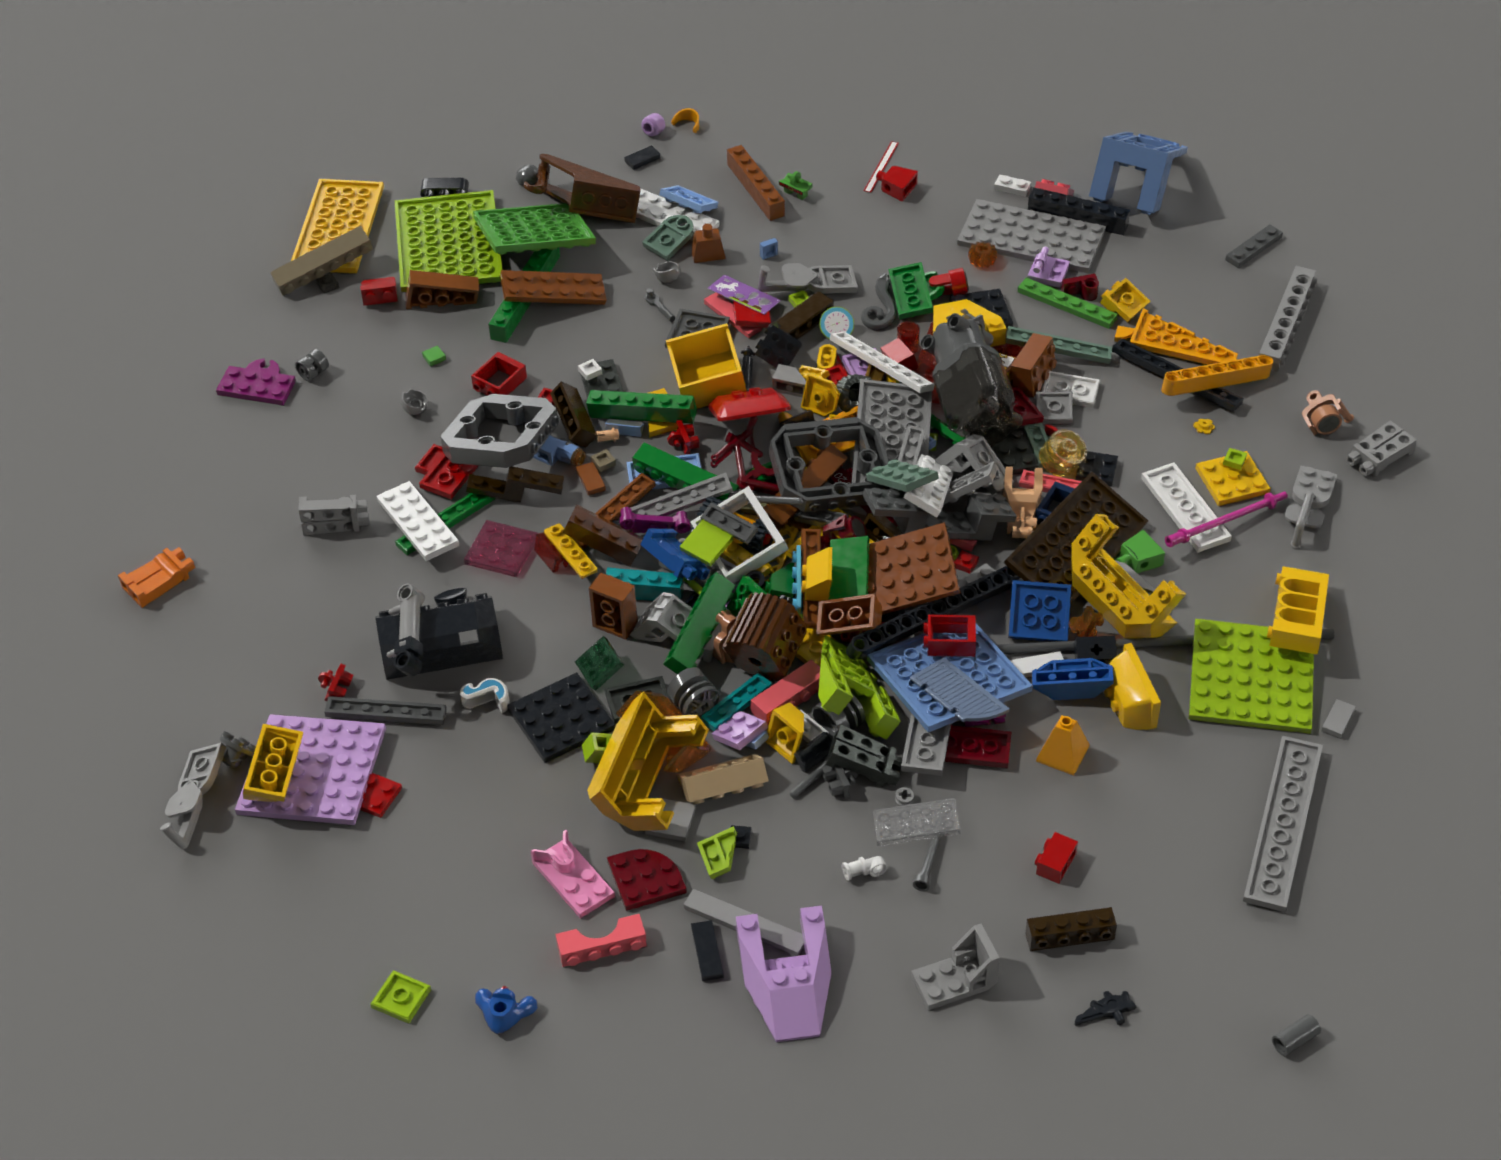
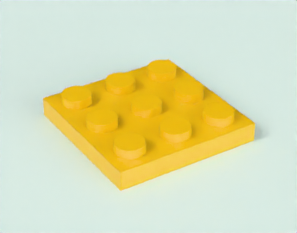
[1195,451,1271,506]

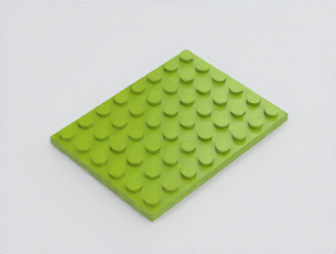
[394,190,502,292]

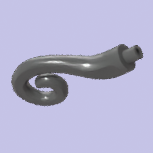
[861,273,896,330]

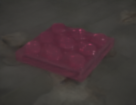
[464,520,539,577]

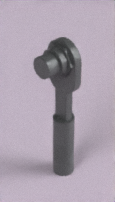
[645,288,675,322]

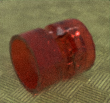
[897,321,920,354]

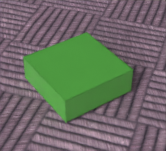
[422,345,446,366]

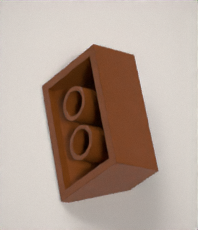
[816,594,882,636]

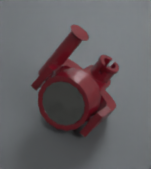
[821,514,867,550]

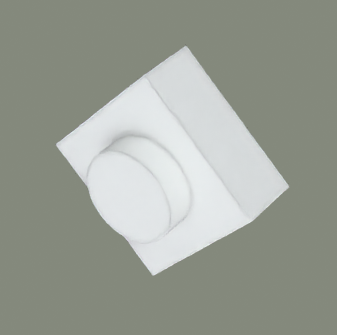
[578,359,602,381]

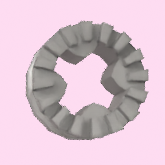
[895,787,914,807]

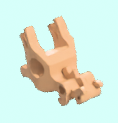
[1003,467,1043,538]

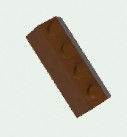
[562,504,643,566]

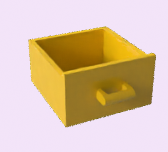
[666,323,747,409]

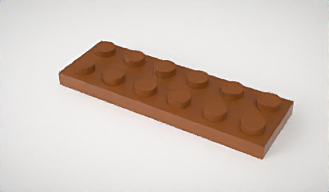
[500,270,607,305]

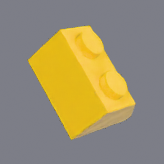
[801,547,832,601]

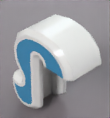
[460,678,510,713]

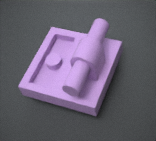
[1027,247,1070,288]

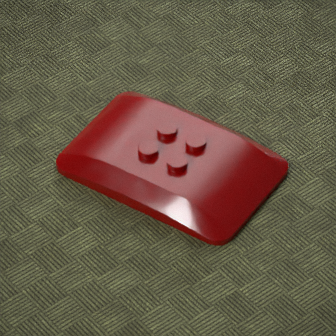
[708,387,791,421]

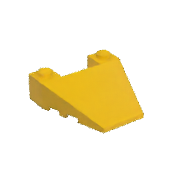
[933,299,1006,347]

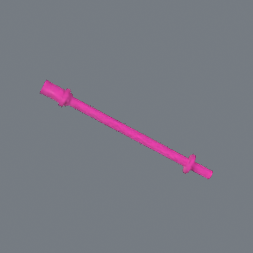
[1165,491,1288,547]

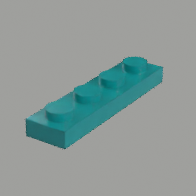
[701,673,772,732]

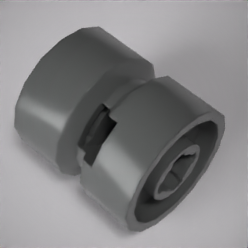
[295,349,329,381]

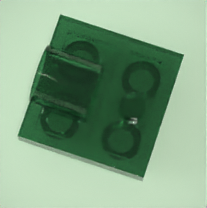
[575,636,624,691]

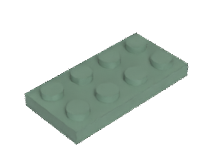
[866,460,939,492]

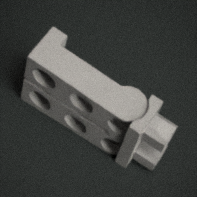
[1346,420,1417,476]
[299,495,370,535]

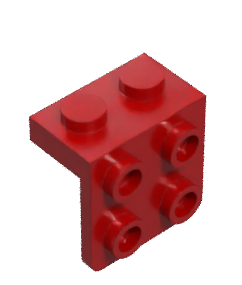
[360,277,398,306]

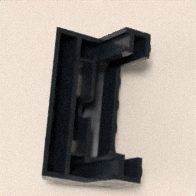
[375,593,503,680]

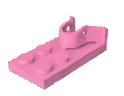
[531,830,615,919]

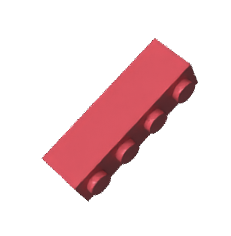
[751,660,820,725]

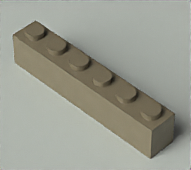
[270,226,373,296]

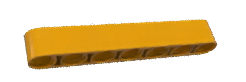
[1161,355,1273,396]

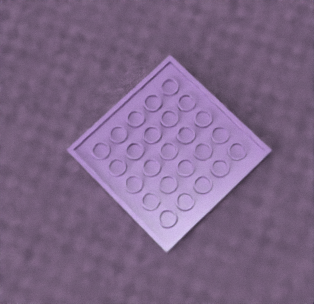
[235,714,386,825]

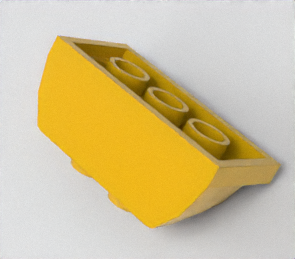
[1104,643,1161,730]
[243,724,303,802]

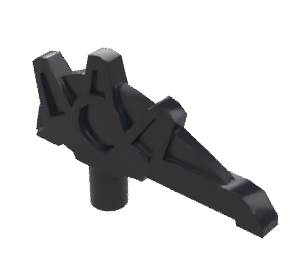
[1075,991,1137,1026]

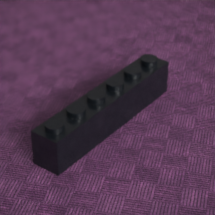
[1027,187,1130,236]

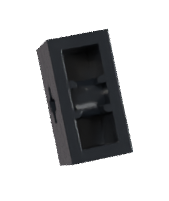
[1073,635,1117,665]

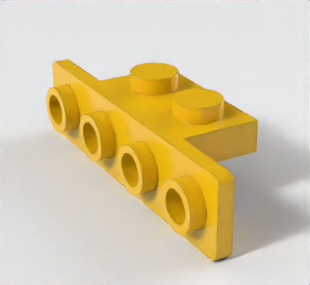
[544,523,598,579]

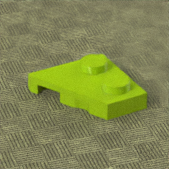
[697,826,737,880]

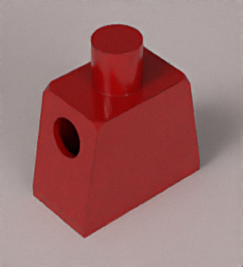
[876,166,918,202]

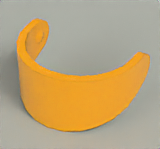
[671,108,700,133]

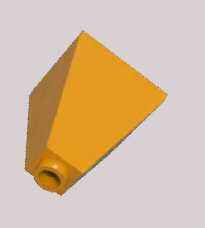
[1036,715,1090,776]

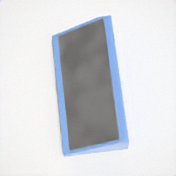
[605,419,645,437]

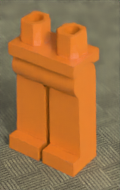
[118,547,195,608]

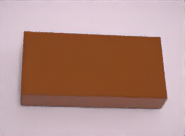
[576,462,606,496]

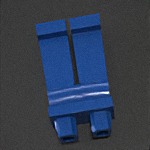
[640,529,710,580]

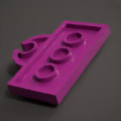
[216,358,296,406]

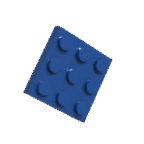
[1008,580,1071,642]

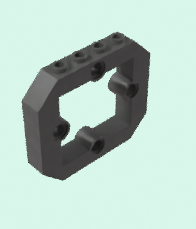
[440,394,559,468]
[769,417,890,512]

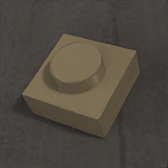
[591,449,616,472]

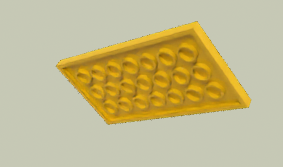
[291,179,384,273]

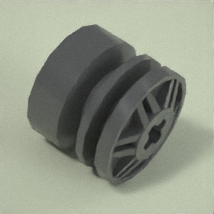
[667,667,721,719]
[812,694,866,741]

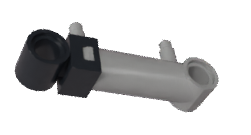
[386,583,425,677]

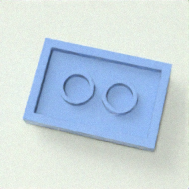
[659,185,719,213]

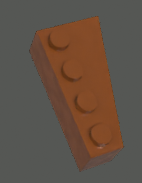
[406,270,479,309]

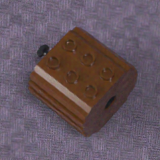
[722,593,807,681]

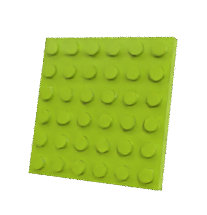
[1188,618,1314,734]

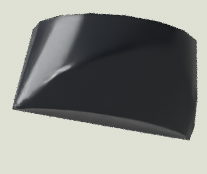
[434,588,467,607]

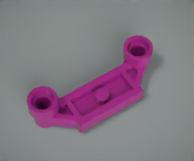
[620,507,691,533]

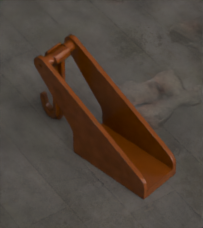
[524,154,641,223]

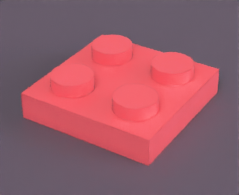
[1035,179,1074,196]

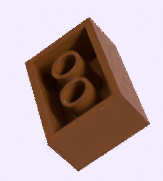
[1011,333,1057,398]
[589,573,638,640]

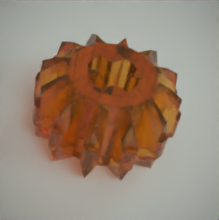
[968,241,997,268]

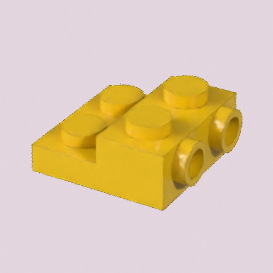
[1100,278,1151,323]

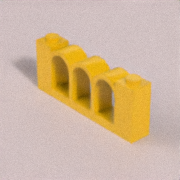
[1267,566,1329,655]

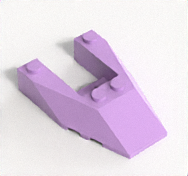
[736,906,832,1042]

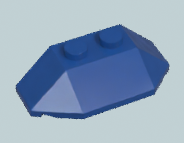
[1032,658,1114,700]

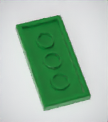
[828,536,869,600]

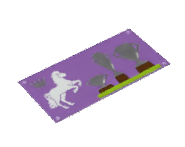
[708,275,781,314]

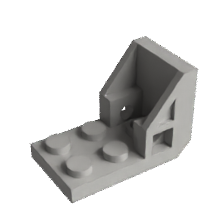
[935,434,1014,495]
[630,592,714,659]
[911,924,1000,1010]

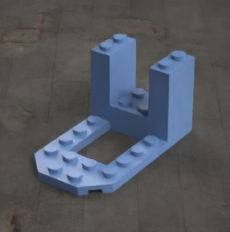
[1089,132,1188,215]

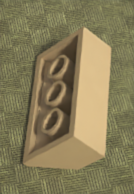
[677,754,768,804]

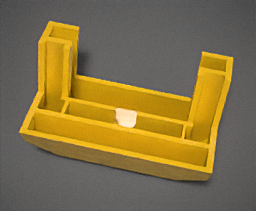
[1071,514,1186,639]
[587,691,709,831]

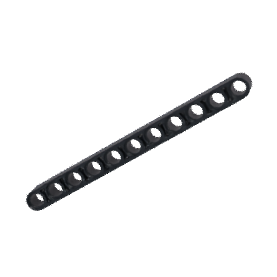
[846,566,1020,660]

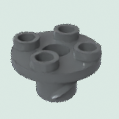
[219,731,256,768]

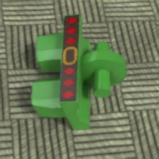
[779,171,813,200]

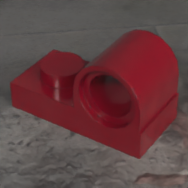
[1061,273,1099,301]

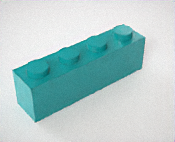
[606,567,684,601]

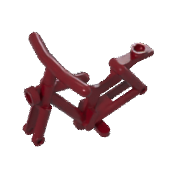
[710,416,805,495]

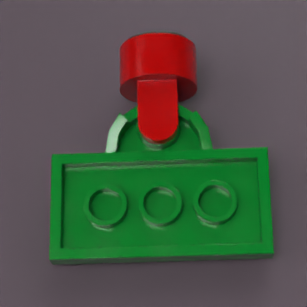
[888,262,969,319]

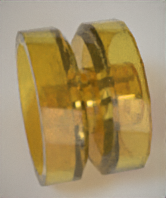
[1039,429,1087,477]

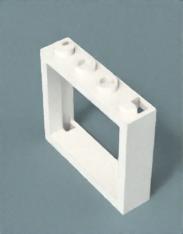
[691,486,789,584]

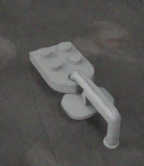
[758,263,858,294]
[1285,466,1337,549]
[160,742,226,849]

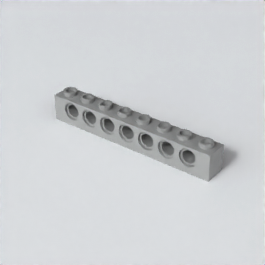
[1259,266,1318,372]

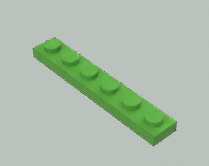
[1017,277,1118,329]

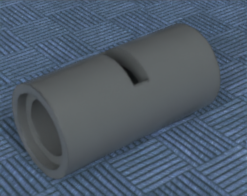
[1272,1014,1321,1056]

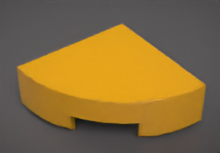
[1114,326,1135,342]

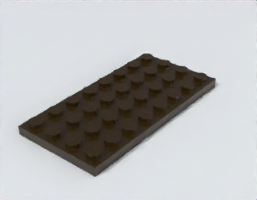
[1004,472,1149,605]

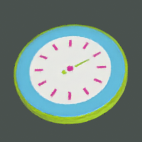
[819,307,854,340]

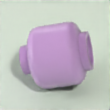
[641,113,665,137]

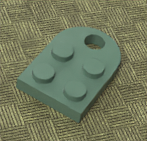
[642,215,694,261]

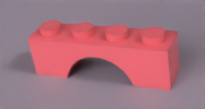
[555,914,647,967]

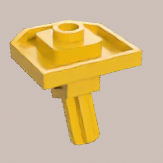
[800,373,840,416]

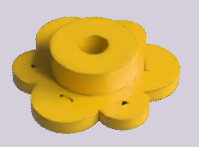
[1193,419,1215,434]

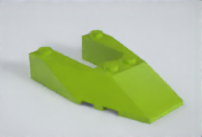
[818,635,901,740]

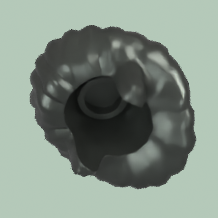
[836,374,872,412]

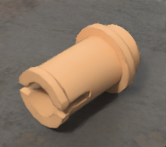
[596,428,619,443]

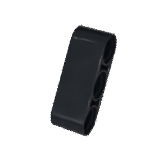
[420,177,469,197]

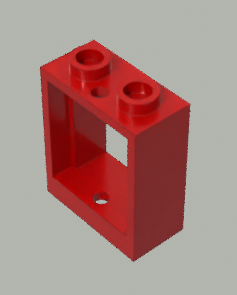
[471,352,527,396]
[924,615,976,657]

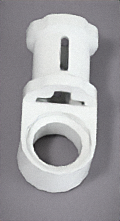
[842,856,887,881]

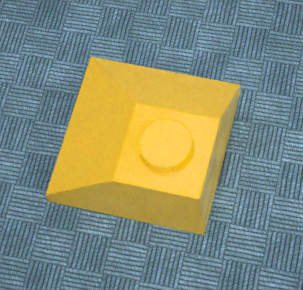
[765,703,804,764]

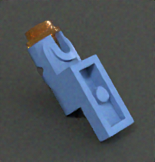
[533,436,586,466]

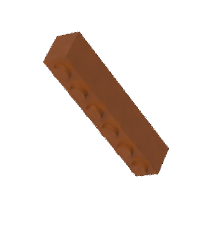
[727,145,785,221]
[763,444,848,531]

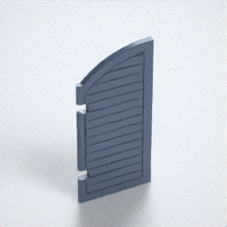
[910,658,1010,722]

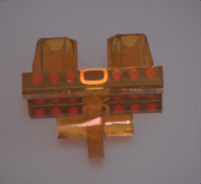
[1069,606,1104,637]

